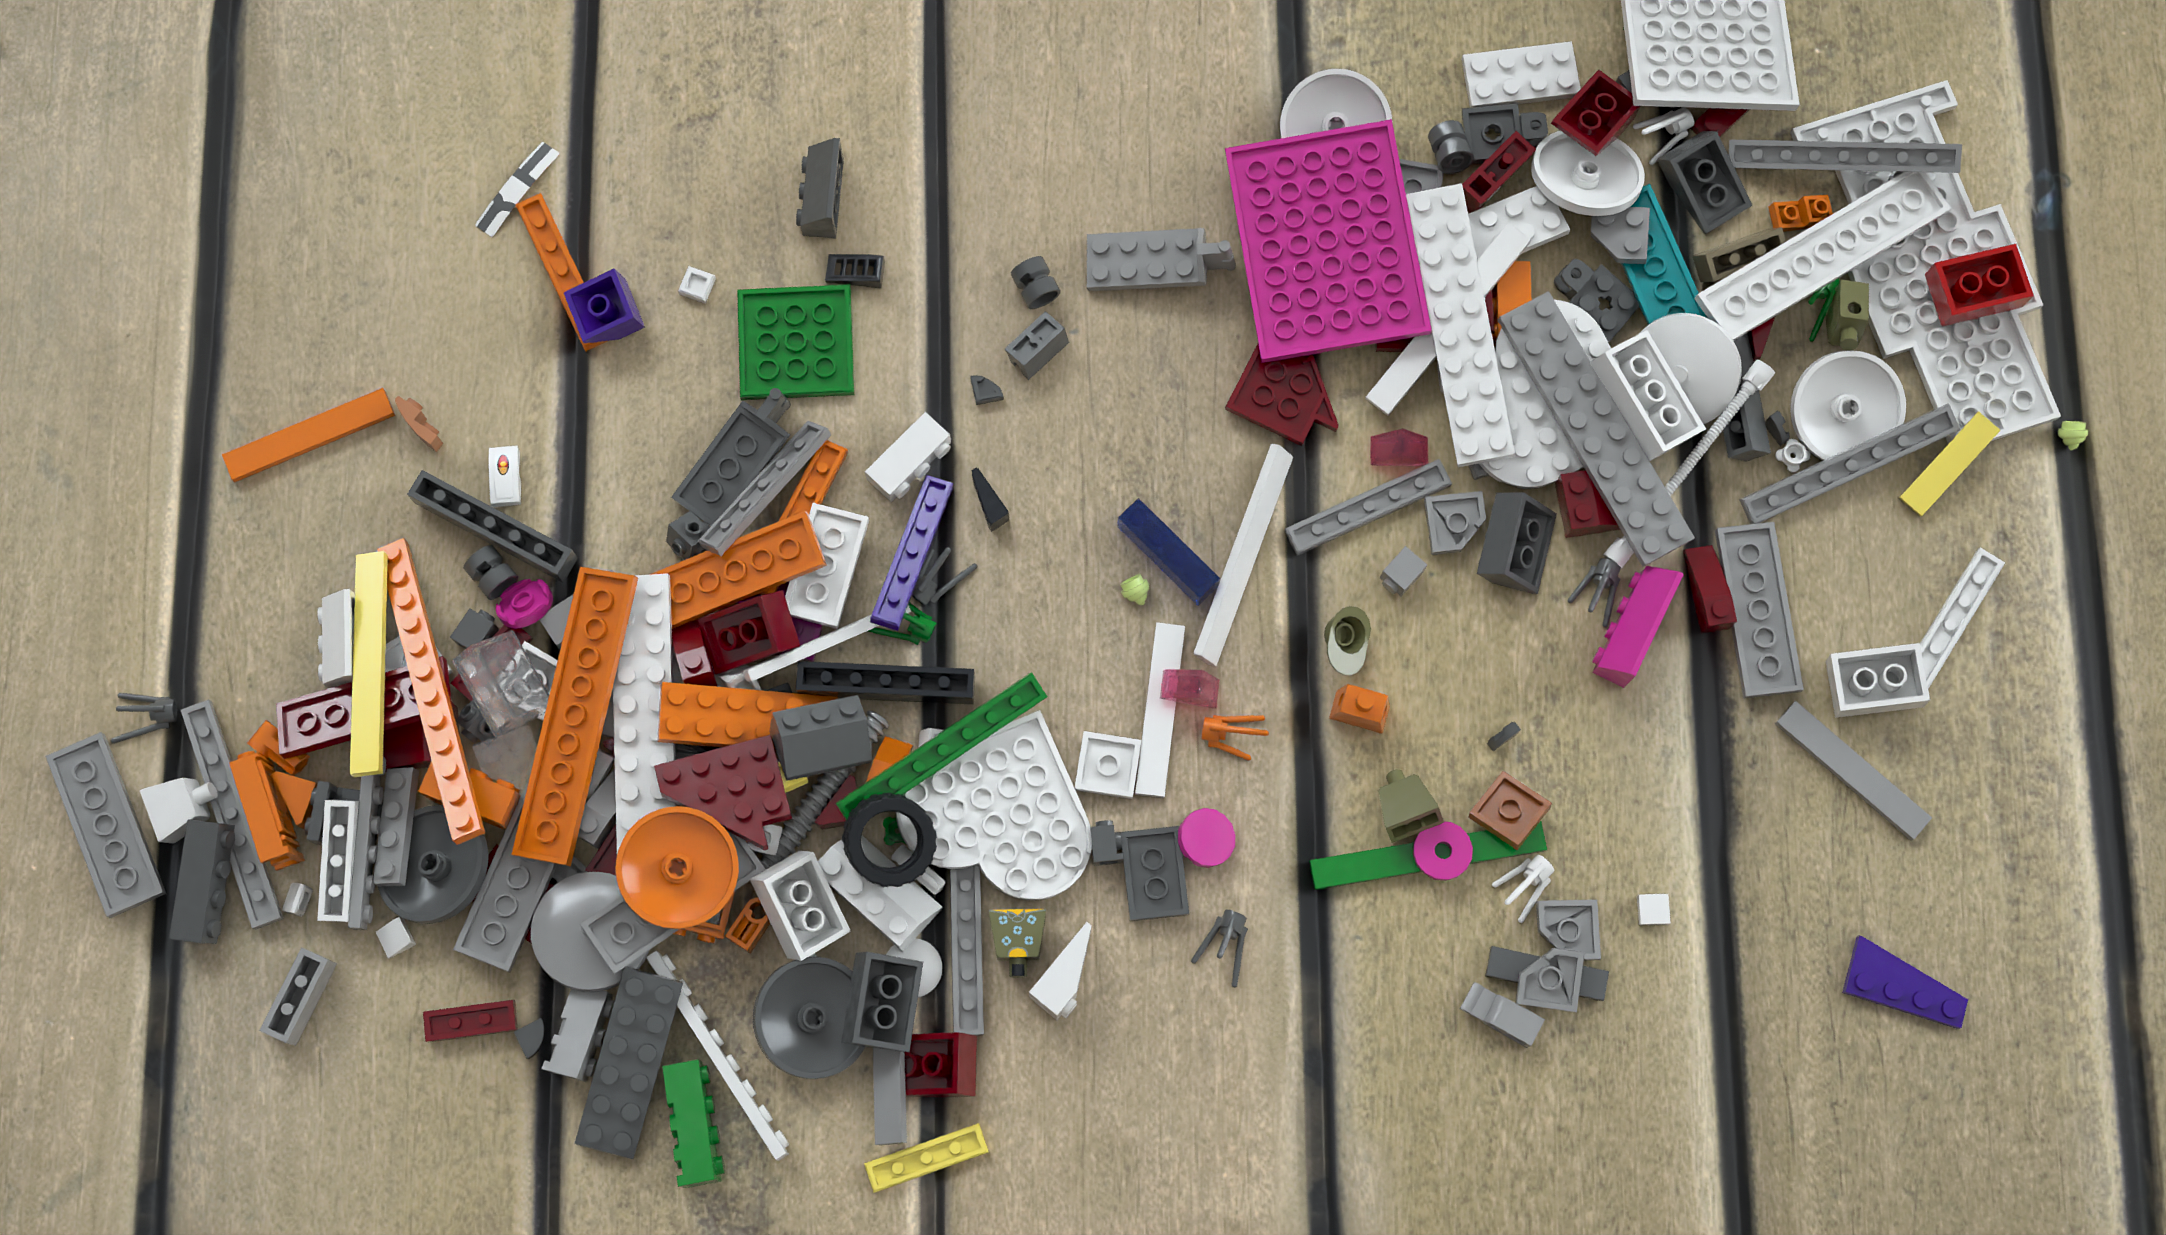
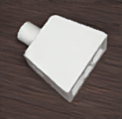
[140,778,218,843]

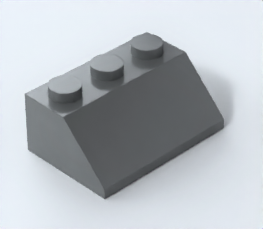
[796,138,844,238]
[1477,492,1557,594]
[769,695,872,781]
[841,952,923,1052]

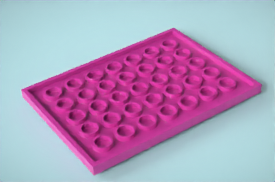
[1225,119,1432,363]

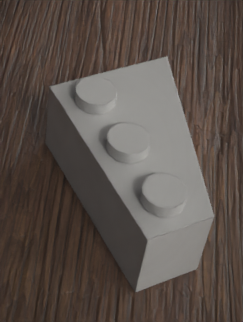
[542,989,615,1082]

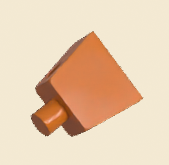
[1329,684,1390,734]

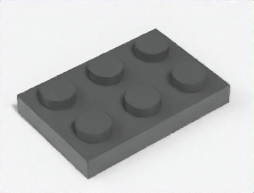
[1120,826,1189,921]

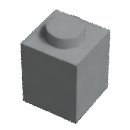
[1380,546,1427,597]

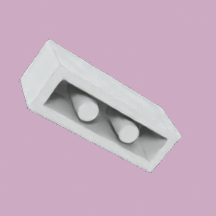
[865,412,951,502]

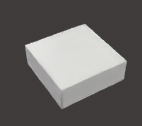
[678,266,716,304]
[1637,894,1671,925]

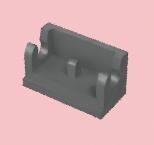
[1005,311,1069,380]

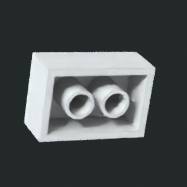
[1826,643,1930,718]
[750,851,851,961]

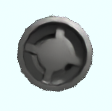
[1428,120,1474,174]
[1011,256,1061,309]
[463,545,518,600]

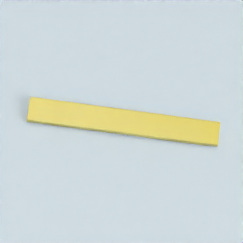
[350,551,388,777]

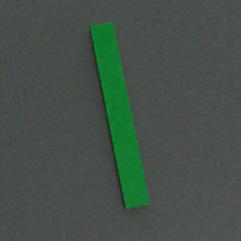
[835,672,1048,821]
[1309,821,1547,890]

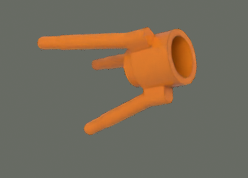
[1201,715,1269,761]

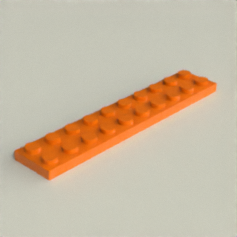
[511,567,638,867]

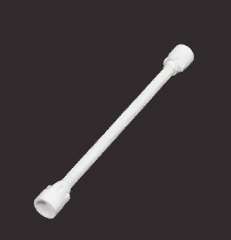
[1603,359,1775,569]

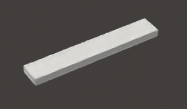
[1920,547,2005,689]
[743,606,911,682]
[1135,622,1185,798]

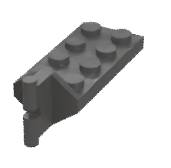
[671,388,791,526]

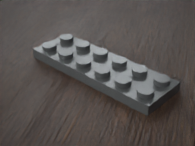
[574,967,684,1159]

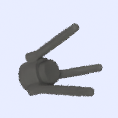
[912,547,977,606]
[1568,558,1621,627]
[111,693,178,743]
[1191,909,1248,988]

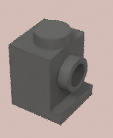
[1090,820,1124,866]

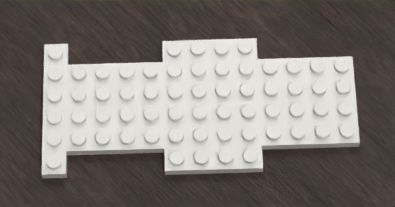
[1790,80,2061,444]

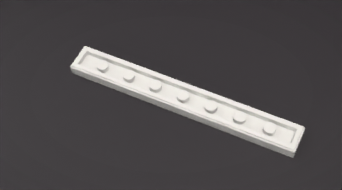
[1366,222,1531,416]
[1194,444,1293,666]

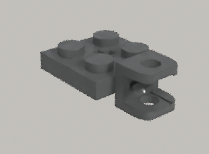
[1461,104,1548,164]
[1554,259,1640,343]

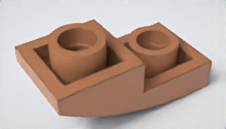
[395,396,443,452]

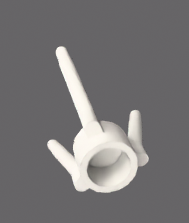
[1633,107,1694,165]
[1492,855,1554,923]

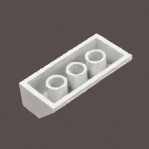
[1590,330,1706,461]
[818,836,943,952]

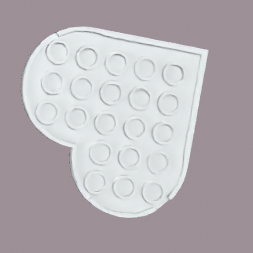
[1479,300,1611,489]
[896,710,1092,900]

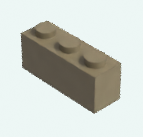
[1692,227,1786,282]

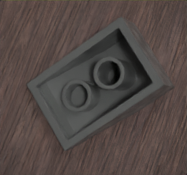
[1657,131,1752,234]

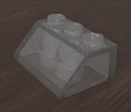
[452,630,549,737]

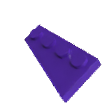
[1842,935,1968,1029]

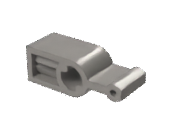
[1460,982,1545,1048]

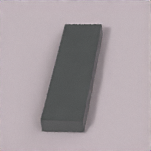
[1485,946,1609,1001]

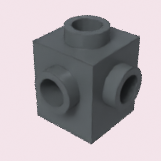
[666,511,710,560]
[456,694,510,746]

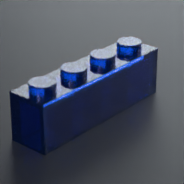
[1117,498,1220,606]

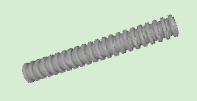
[758,710,889,871]

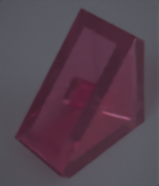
[1370,428,1428,466]
[1160,669,1220,709]

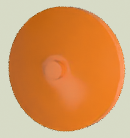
[615,806,739,929]

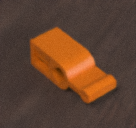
[725,897,770,954]

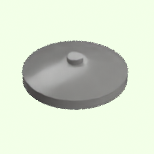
[531,872,649,992]

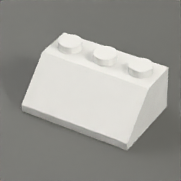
[318,589,355,688]

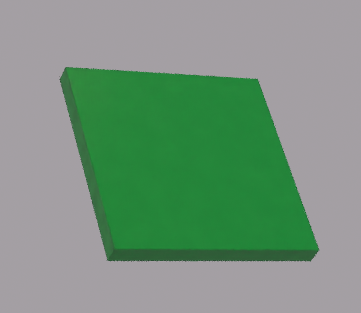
[737,284,855,400]

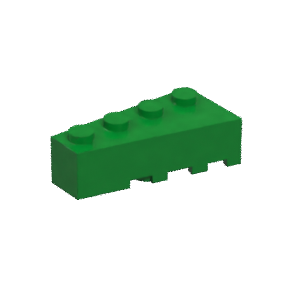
[662,1059,725,1188]

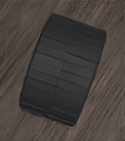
[842,793,937,887]

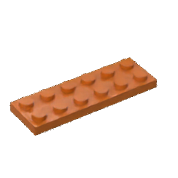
[649,511,827,629]
[657,682,838,752]

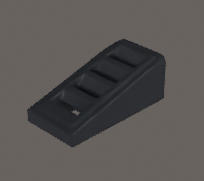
[825,254,885,288]
[971,468,1010,532]

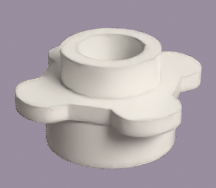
[1775,439,1810,472]

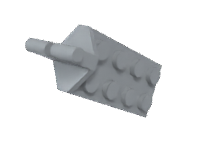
[1087,228,1236,291]

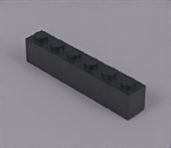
[796,661,975,705]

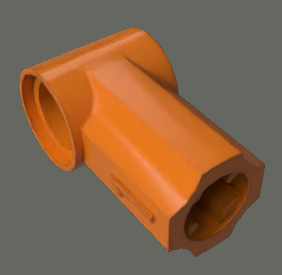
[247,720,310,776]

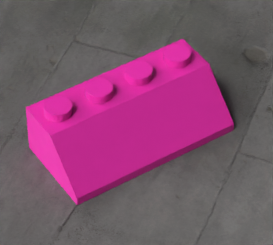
[1592,566,1684,688]

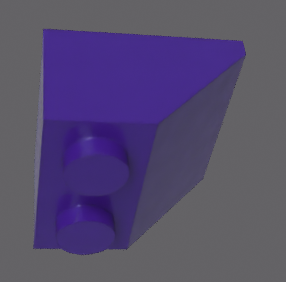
[563,268,645,343]

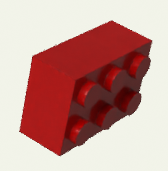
[1924,244,2034,327]

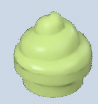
[2058,421,2088,450]
[1120,574,1149,605]

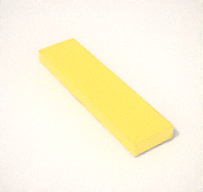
[1899,411,2001,517]
[864,1123,989,1193]

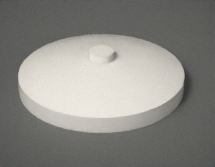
[1280,69,1392,138]
[1531,131,1645,216]
[1639,313,1742,424]
[1790,351,1906,461]

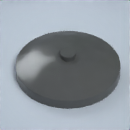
[378,805,488,924]
[753,957,865,1079]

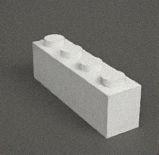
[317,800,359,922]

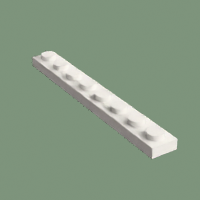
[646,951,789,1161]

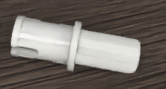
[891,845,946,894]

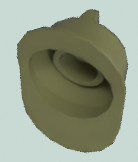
[1324,606,1371,675]

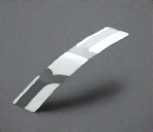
[476,142,559,237]

